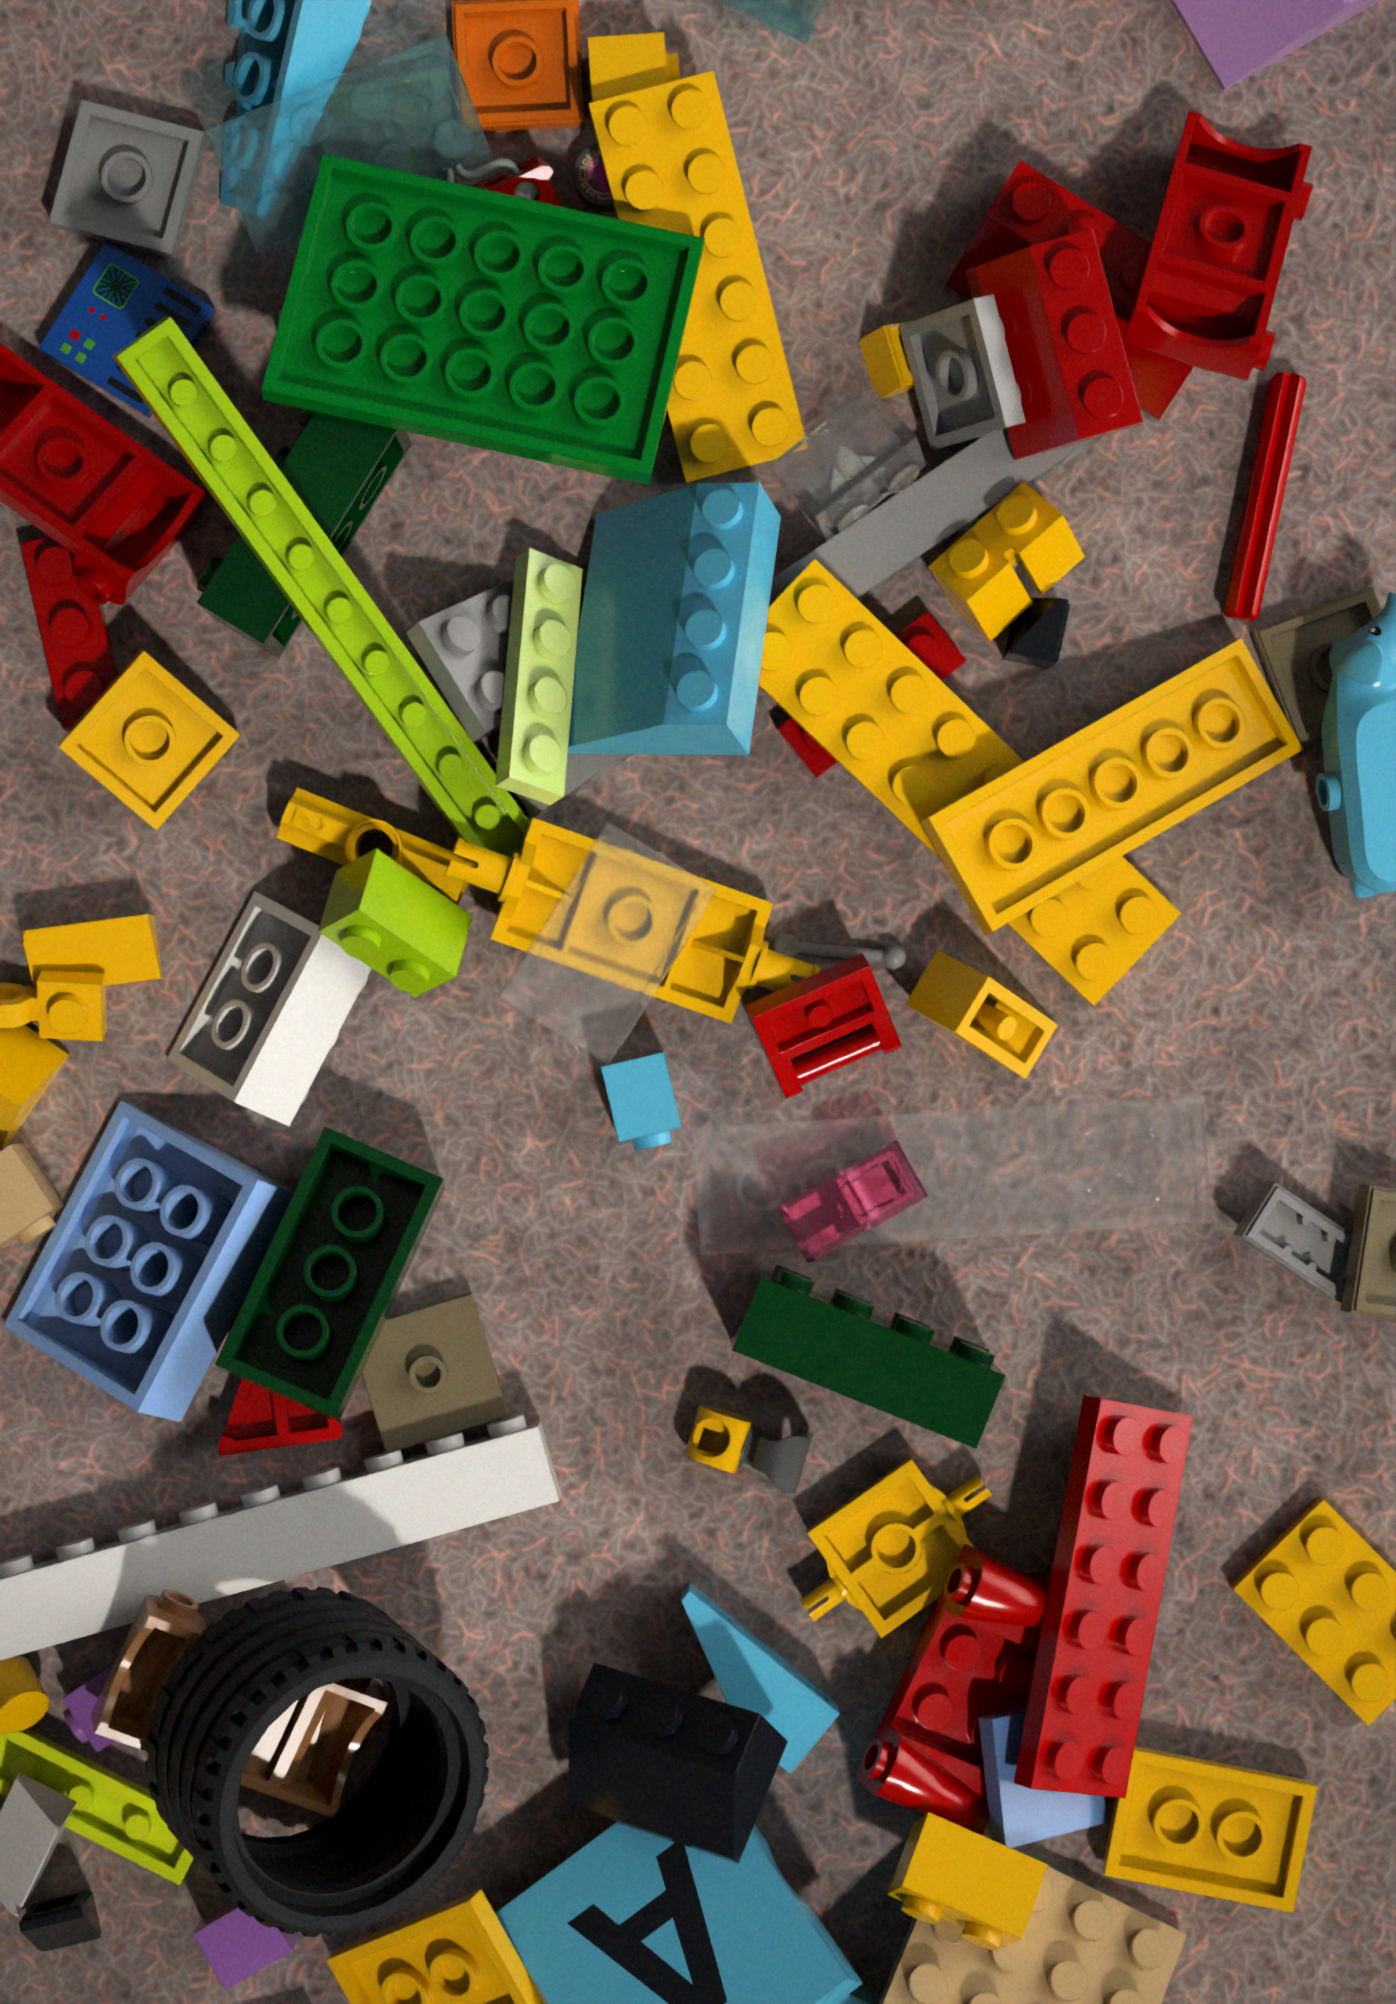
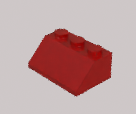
[965,228,1143,460]

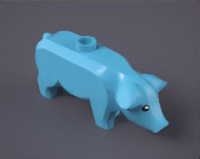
[1316,592,1396,899]

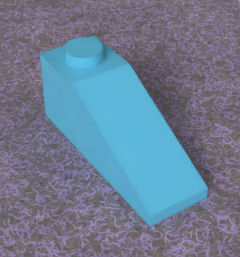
[681,1582,840,1774]

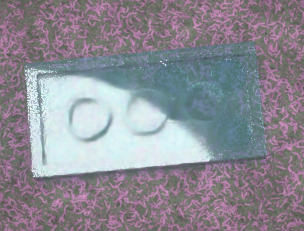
[205,33,493,254]

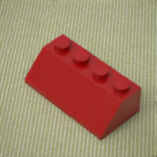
[946,160,1194,420]

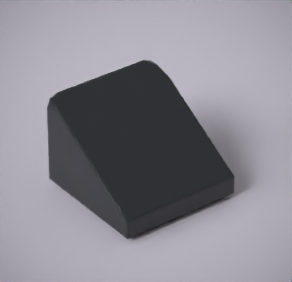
[19,1890,102,1951]

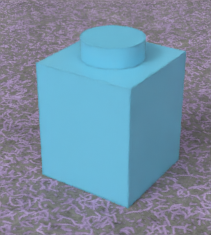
[601,1052,682,1151]

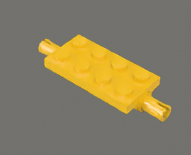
[444,818,821,1024]

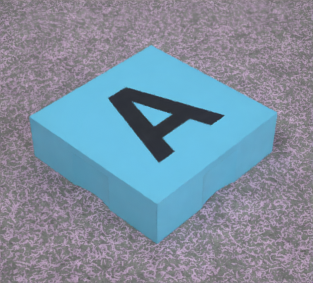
[495,1823,863,2004]

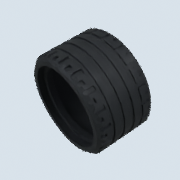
[145,1587,489,1937]

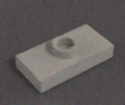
[1233,1180,1352,1303]

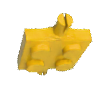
[799,1457,992,1638]

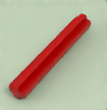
[1223,372,1307,622]

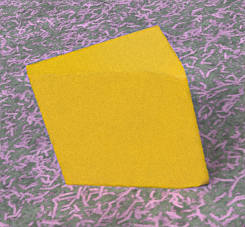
[859,320,915,399]

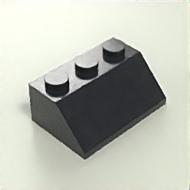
[569,1663,788,1864]

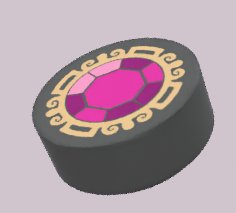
[573,143,614,211]

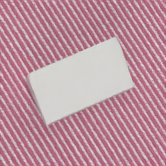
[0,1772,77,1917]

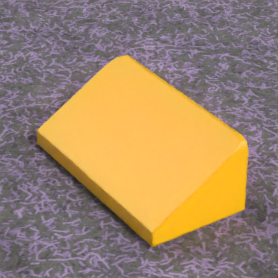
[21,914,163,987]

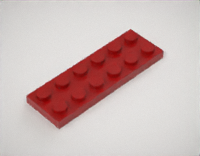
[1014,1395,1193,1798]

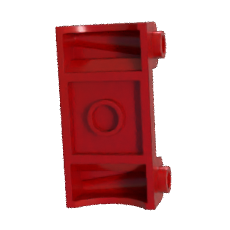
[1123,111,1313,380]
[0,343,206,605]
[855,1544,1050,1835]

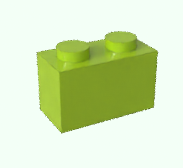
[318,848,473,998]

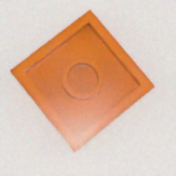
[451,0,585,134]

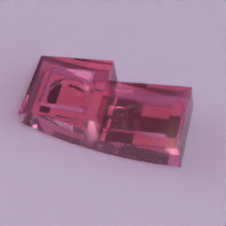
[776,1140,928,1263]

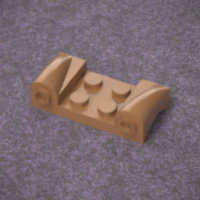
[91,1590,388,1818]

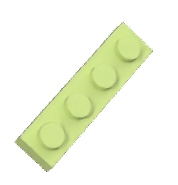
[495,548,583,805]

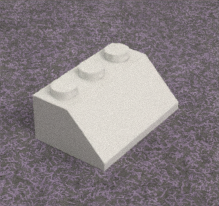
[166,891,372,1126]

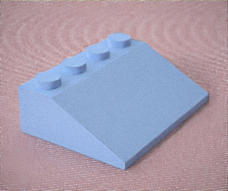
[3,1100,294,1422]

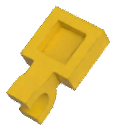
[0,970,107,1042]

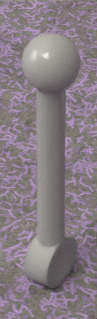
[774,934,907,969]

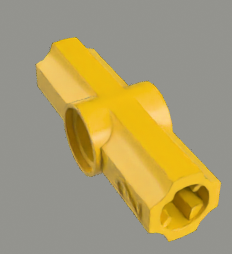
[276,787,475,905]

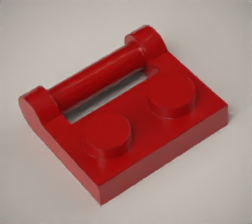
[745,953,902,1099]

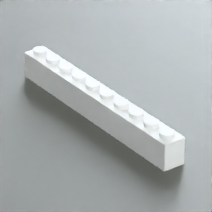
[0,1414,561,1660]

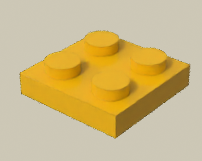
[57,648,241,831]

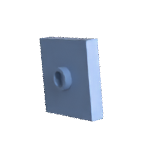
[978,1706,1107,1848]

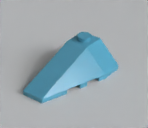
[220,0,371,216]

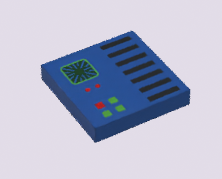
[39,241,216,419]

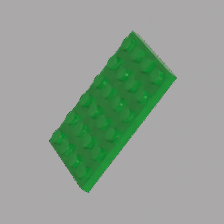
[262,154,705,485]

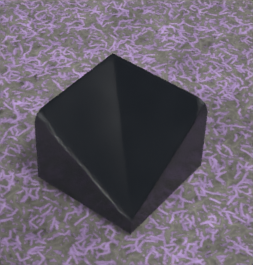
[1003,598,1071,669]

